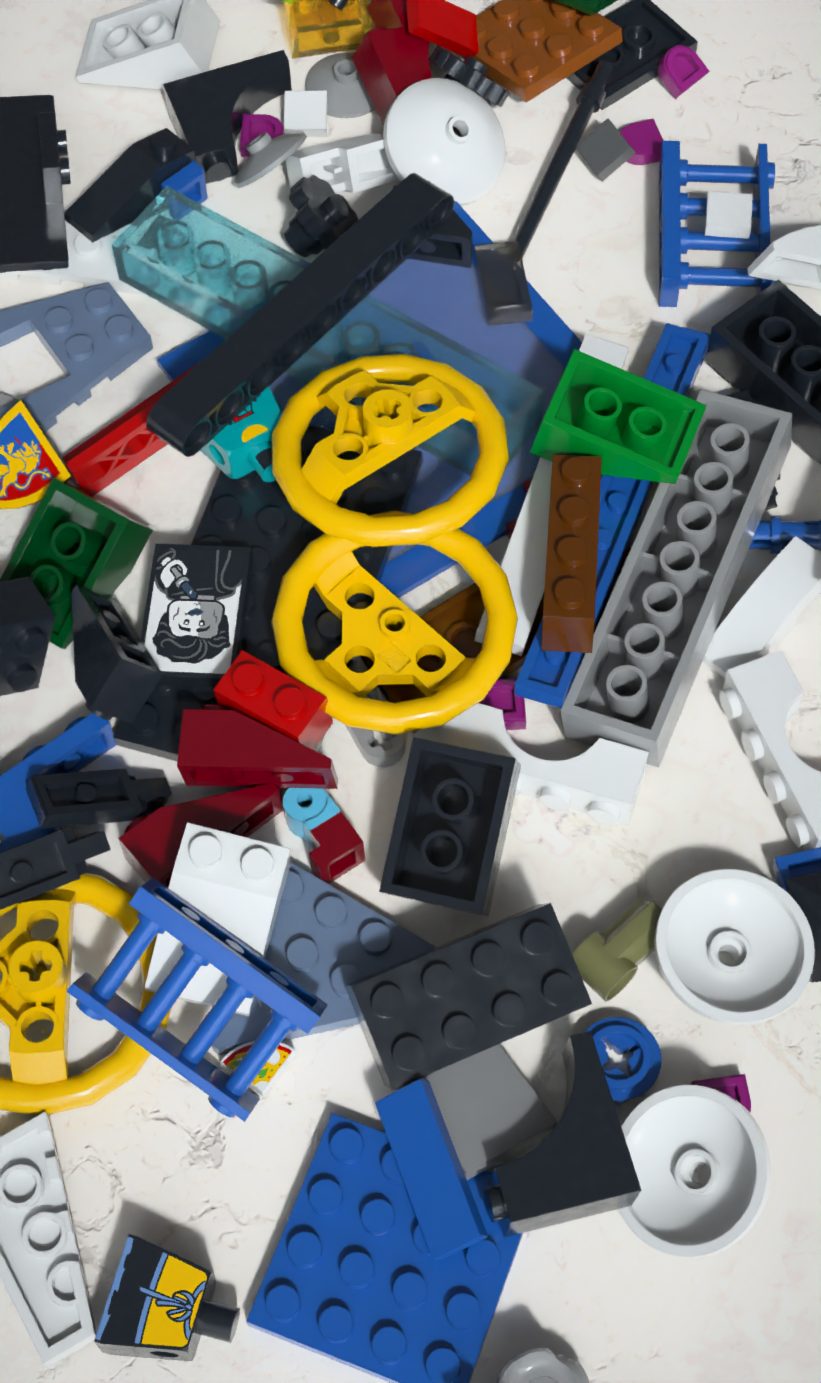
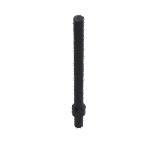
[505,60,614,268]

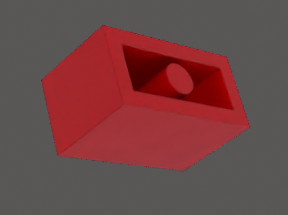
[213,650,333,750]

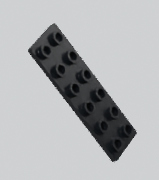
[0,95,71,273]

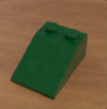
[0,477,153,649]

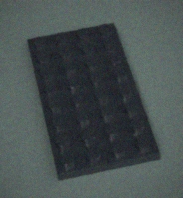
[113,426,423,791]

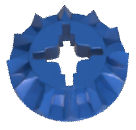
[585,1017,662,1104]

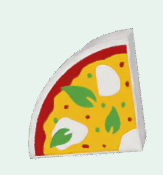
[220,1041,296,1098]

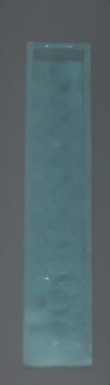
[112,186,544,476]

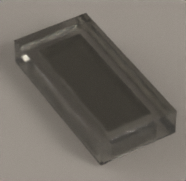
[474,241,533,326]

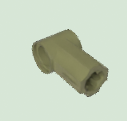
[572,897,662,1002]

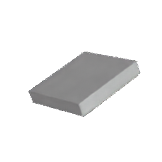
[421,1044,558,1180]

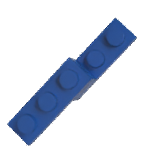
[0,713,116,852]

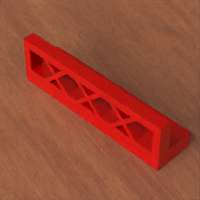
[62,362,200,496]

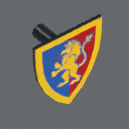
[0,400,73,509]

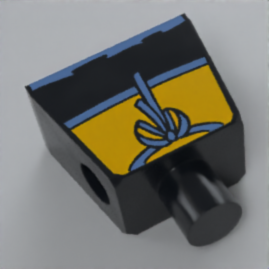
[94,1234,240,1361]

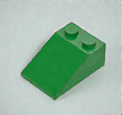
[530,349,707,484]

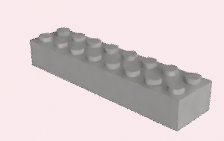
[561,389,792,768]

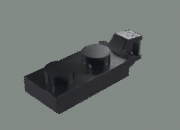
[26,768,172,829]
[0,828,111,910]

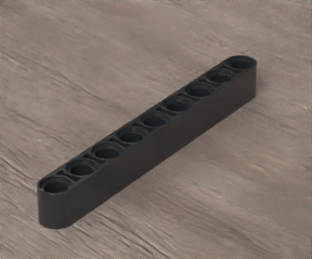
[146,173,454,457]

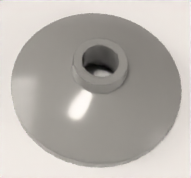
[305,52,375,118]
[234,130,307,188]

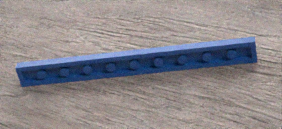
[515,323,710,709]

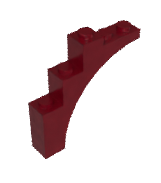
[351,0,432,127]

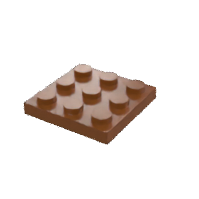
[454,0,623,103]

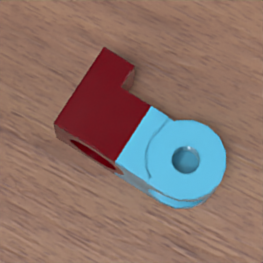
[283,788,366,884]

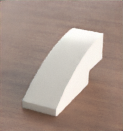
[286,132,399,193]
[747,225,821,290]
[702,536,821,678]

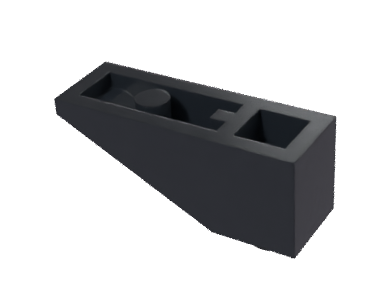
[65,128,195,243]
[71,585,163,723]

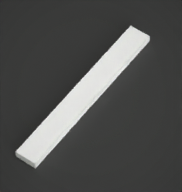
[475,334,629,656]

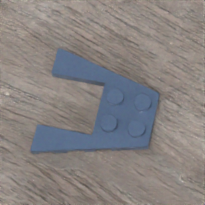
[0,282,153,432]

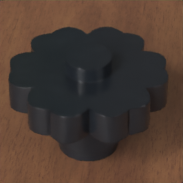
[429,45,510,107]
[284,175,358,258]

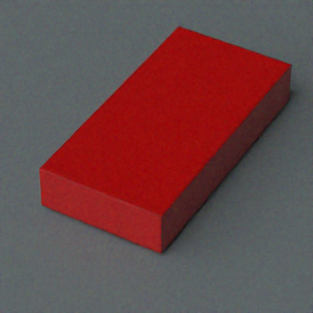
[406,0,479,57]

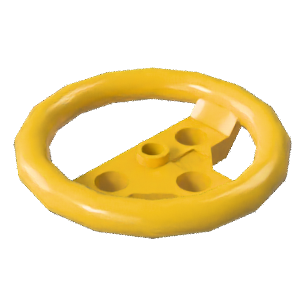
[271,354,509,547]
[271,511,518,735]
[0,873,171,1116]

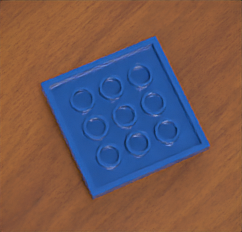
[246,1113,524,1383]

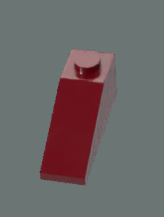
[177,705,338,789]
[118,783,282,888]

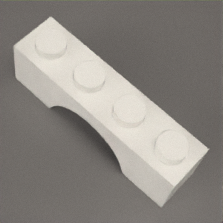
[720,650,821,851]
[438,703,649,826]

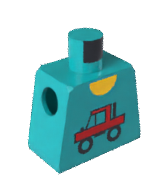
[200,386,282,482]

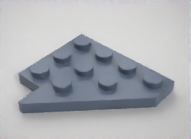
[212,862,436,1055]

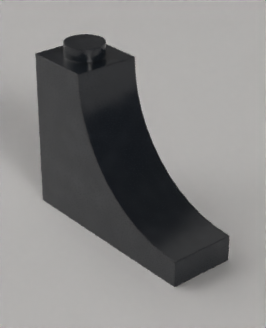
[163,50,292,184]
[483,1031,641,1237]

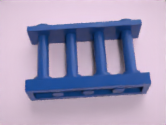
[659,141,776,307]
[67,878,328,1122]

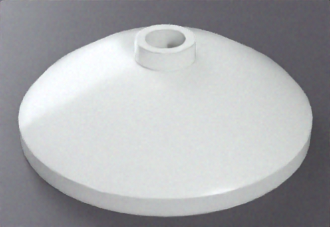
[383,78,506,206]
[654,869,815,1025]
[618,1085,771,1258]

